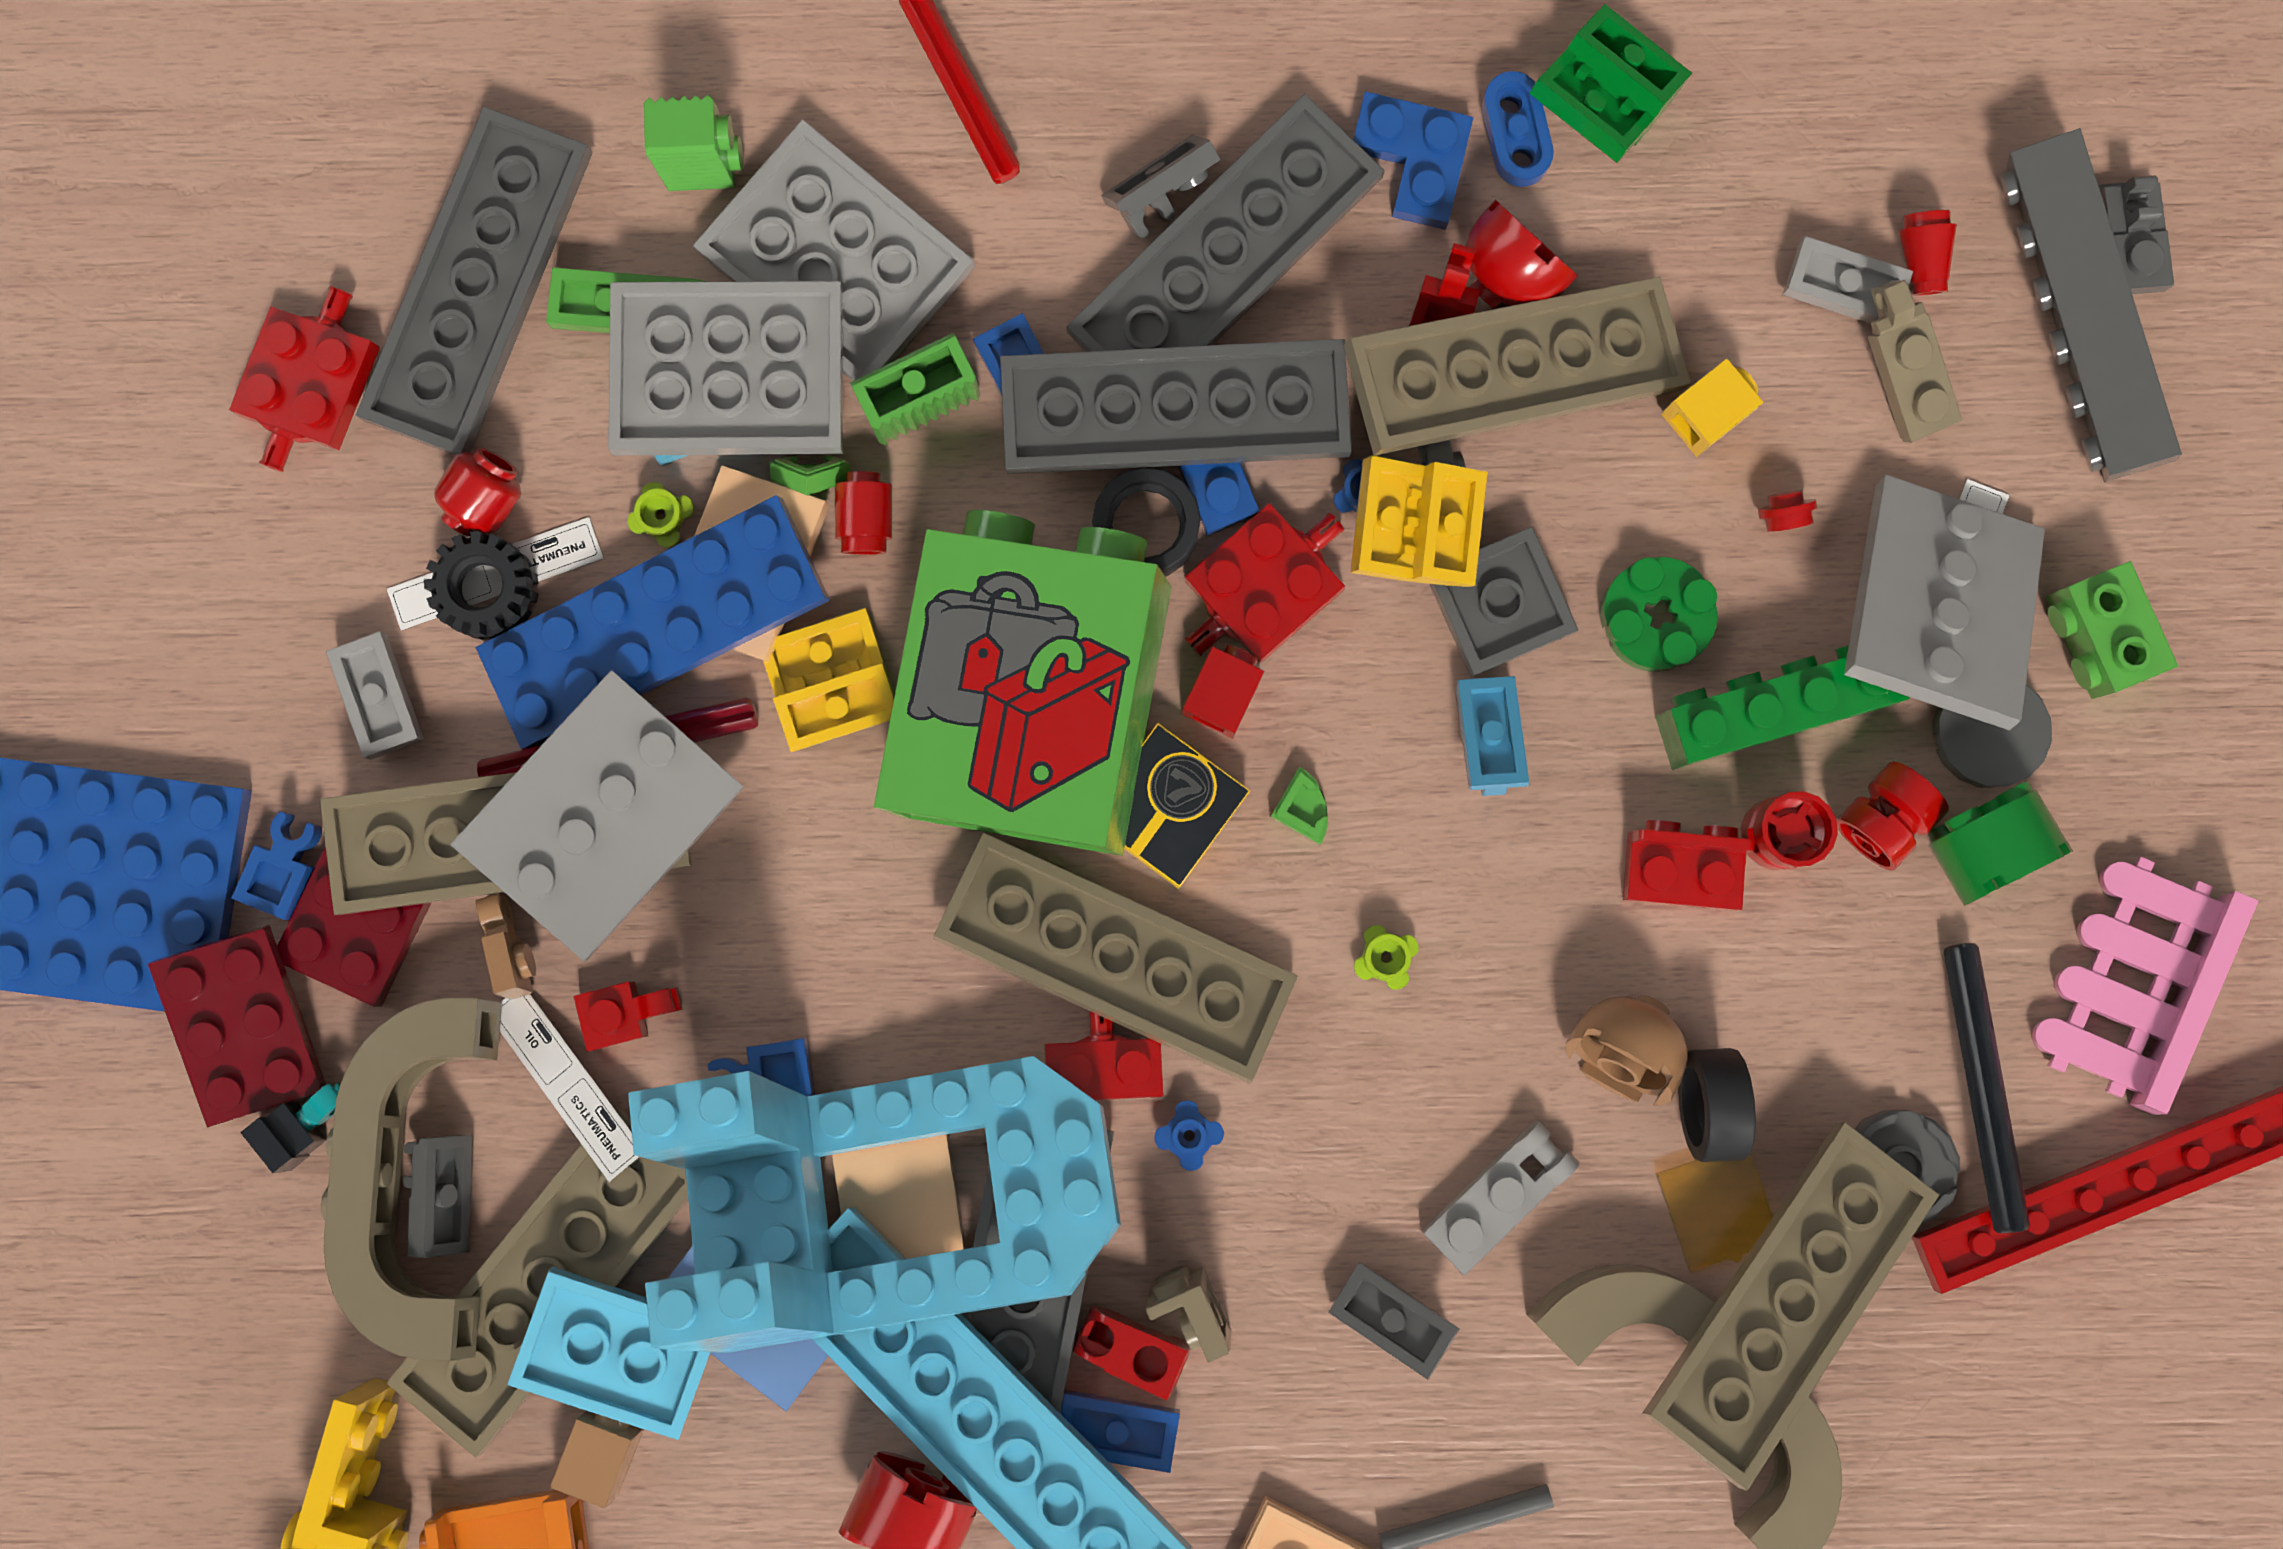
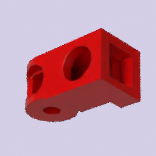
[1073,1306,1191,1401]

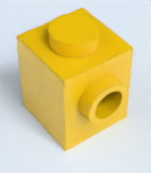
[1661,359,1764,457]

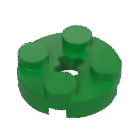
[1600,557,1718,672]

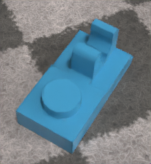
[1455,676,1529,796]

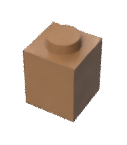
[550,1411,644,1509]

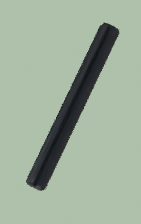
[1944,943,2030,1234]

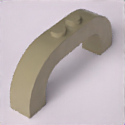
[321,998,502,1361]
[1526,1264,1842,1549]

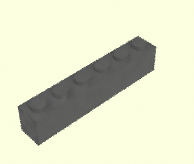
[2000,128,2182,483]

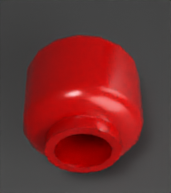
[434,448,522,536]

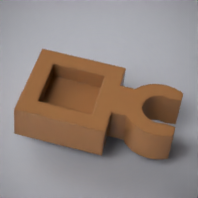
[475,894,536,999]

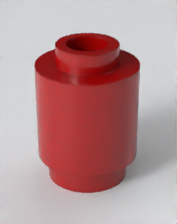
[835,471,892,555]

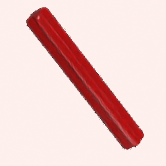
[899,0,1020,184]

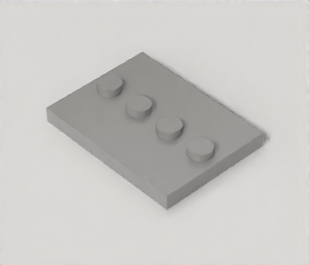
[693,119,975,381]
[608,281,843,456]
[1844,474,2045,731]
[450,670,745,962]

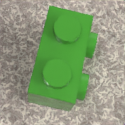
[2045,561,2179,699]

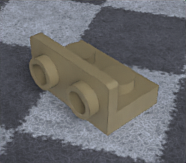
[1145,1265,1231,1363]

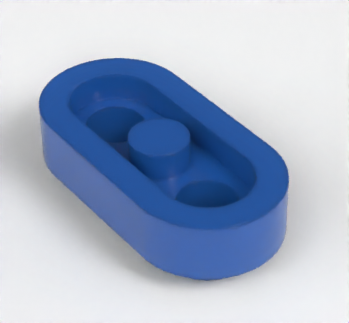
[1482,71,1554,187]

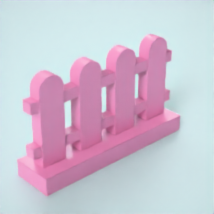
[2032,857,2259,1115]

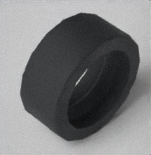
[1092,467,1201,577]
[1678,1048,1756,1162]

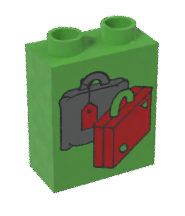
[874,510,1172,856]

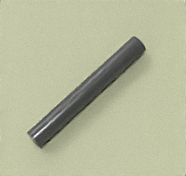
[1378,1484,1554,1549]

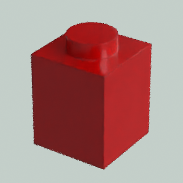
[1182,645,1265,739]

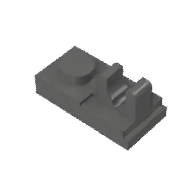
[1101,134,1221,238]
[2099,175,2174,294]
[403,1135,472,1258]
[1328,1262,1460,1380]

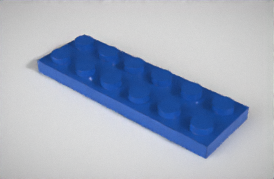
[475,495,830,750]

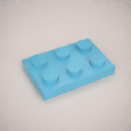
[507,1267,710,1440]

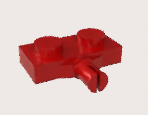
[1044,1011,1164,1101]

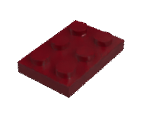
[277,846,432,1007]
[148,925,326,1128]

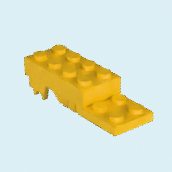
[281,1378,409,1549]

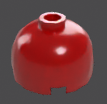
[1465,199,1578,309]

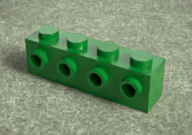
[1655,645,1910,770]

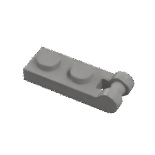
[1421,1120,1580,1276]

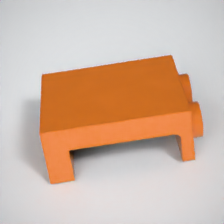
[419,1490,589,1549]

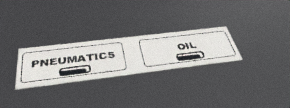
[387,517,603,631]
[500,994,639,1182]

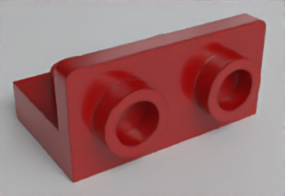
[1623,820,1755,911]

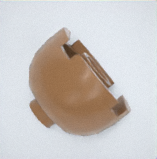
[1565,995,1687,1106]

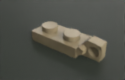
[1867,280,1963,443]

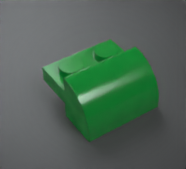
[1529,4,1692,163]

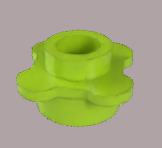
[627,482,694,548]
[1354,925,1419,990]

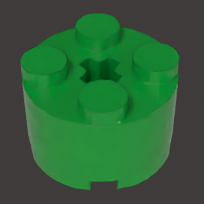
[1927,780,2073,906]

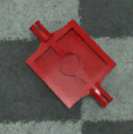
[229,286,380,473]
[1184,503,1345,664]

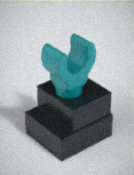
[240,1083,340,1174]

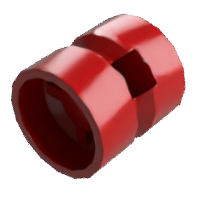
[1837,761,1949,871]
[1740,791,1838,870]

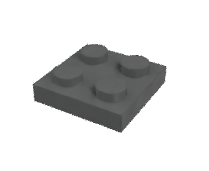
[1429,527,1579,678]

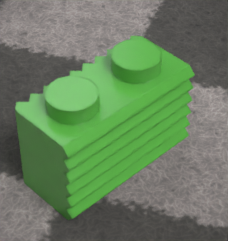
[643,95,744,191]
[850,333,980,445]

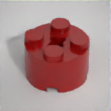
[838,1451,977,1549]

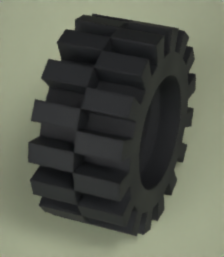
[424,532,539,640]

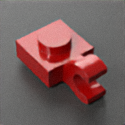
[1409,243,1480,326]
[573,981,683,1052]

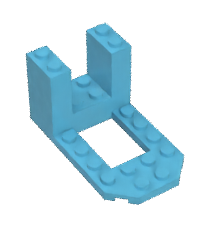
[628,1056,1121,1353]

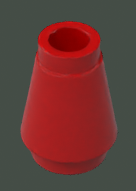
[1898,210,1957,296]

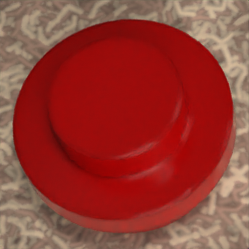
[1758,490,1817,532]

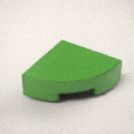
[769,455,850,496]
[1270,767,1328,845]

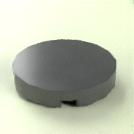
[1932,684,2052,788]
[1854,1110,1960,1225]

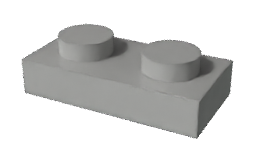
[1782,236,1913,324]
[326,631,424,760]

